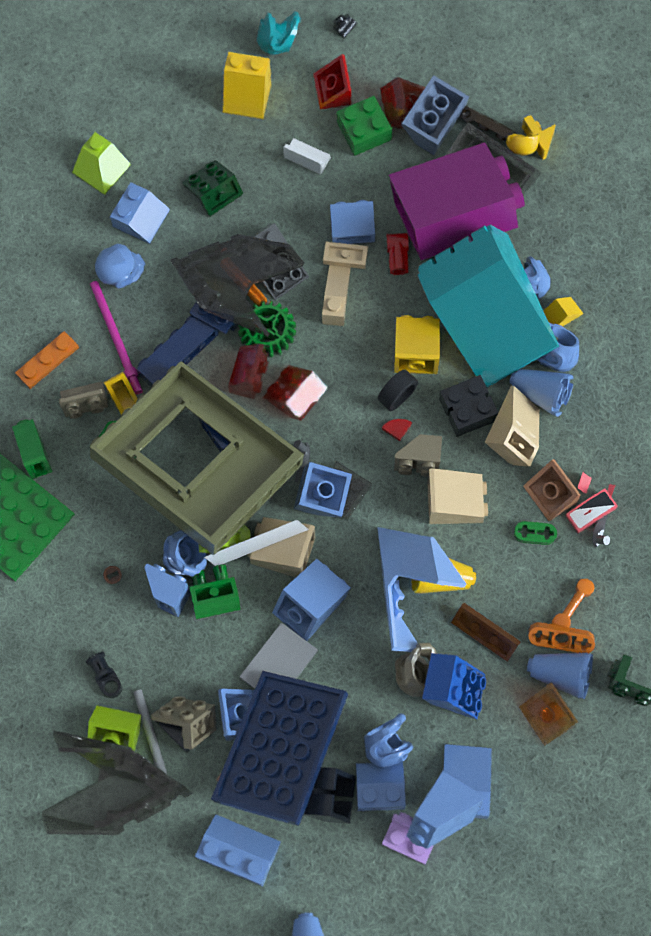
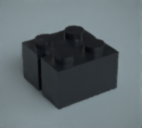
[439,375,498,437]
[304,767,355,824]

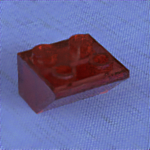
[228,344,269,399]
[263,365,328,421]

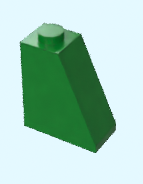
[12,419,53,479]

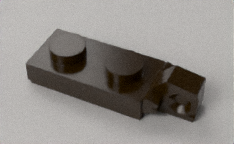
[460,106,517,142]

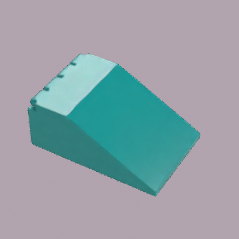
[417,225,559,387]

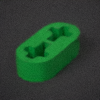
[514,521,557,545]

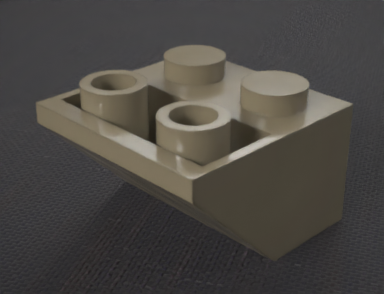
[394,434,442,477]

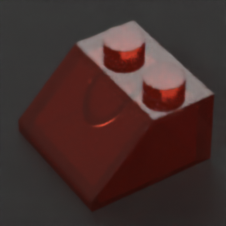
[380,77,425,129]

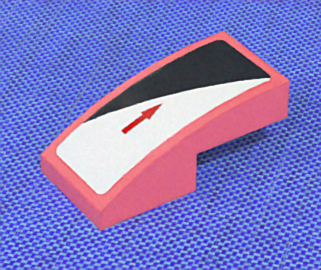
[565,489,618,533]

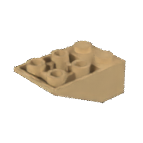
[485,385,539,467]

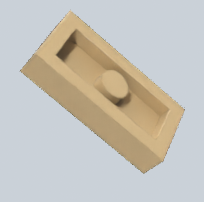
[323,242,368,269]

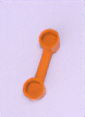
[551,578,594,634]

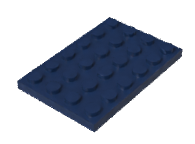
[211,671,348,826]

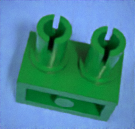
[190,564,241,619]

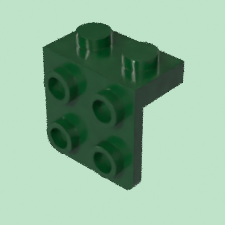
[607,654,651,706]

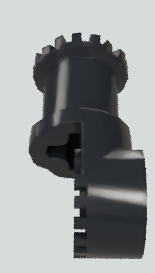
[86,651,122,698]

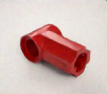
[386,233,409,275]

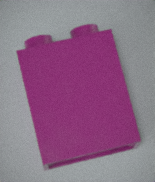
[389,142,525,260]

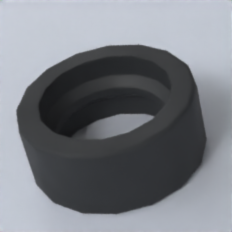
[378,369,418,411]

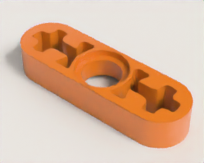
[528,622,595,653]

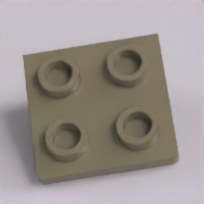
[59,381,108,419]
[151,696,216,750]

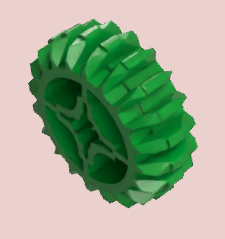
[238,300,296,358]

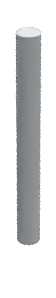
[133,690,168,781]

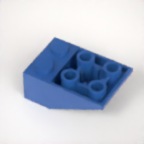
[422,653,486,719]

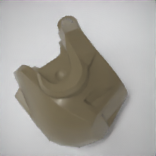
[395,643,437,697]

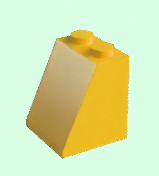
[223,52,272,119]
[394,315,440,374]

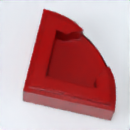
[382,419,412,441]

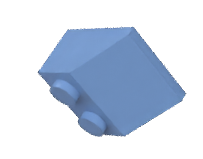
[110,182,170,244]
[294,462,352,517]
[356,762,406,811]

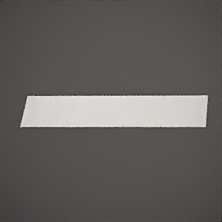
[204,520,309,566]

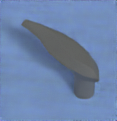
[294,440,310,482]
[592,514,610,548]

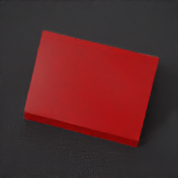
[314,54,351,110]

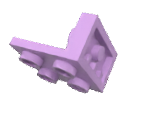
[382,812,433,865]

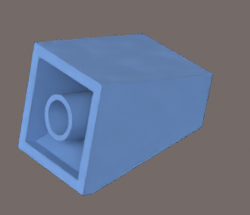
[272,559,351,641]
[406,771,485,849]

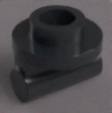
[333,14,357,39]

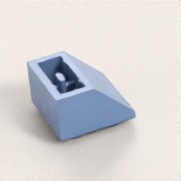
[330,200,375,244]
[144,564,191,617]

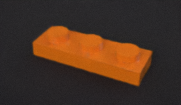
[15,331,79,389]

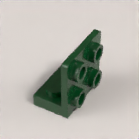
[182,160,244,217]

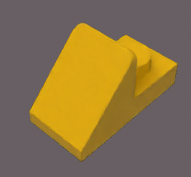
[522,115,556,160]

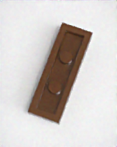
[451,603,521,662]

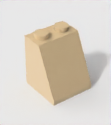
[428,469,488,524]
[247,517,316,577]

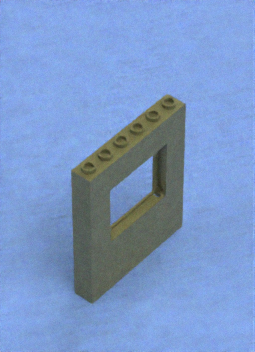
[90,361,304,555]

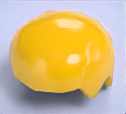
[506,133,539,156]

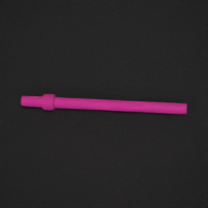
[90,281,143,395]

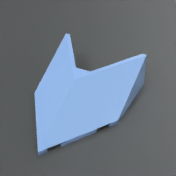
[377,527,466,652]

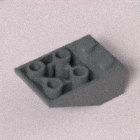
[235,223,309,300]

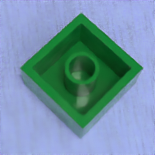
[337,96,392,156]

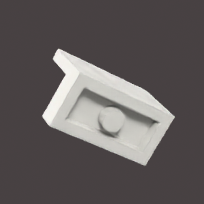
[283,138,330,174]

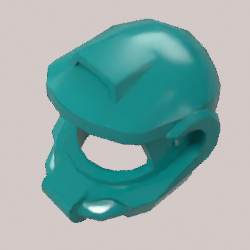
[257,12,301,55]

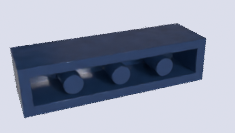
[136,315,219,387]

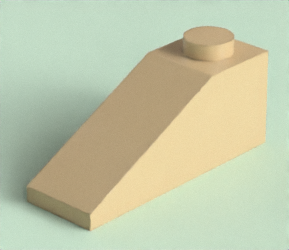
[322,265,351,326]

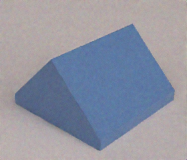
[218,689,254,741]

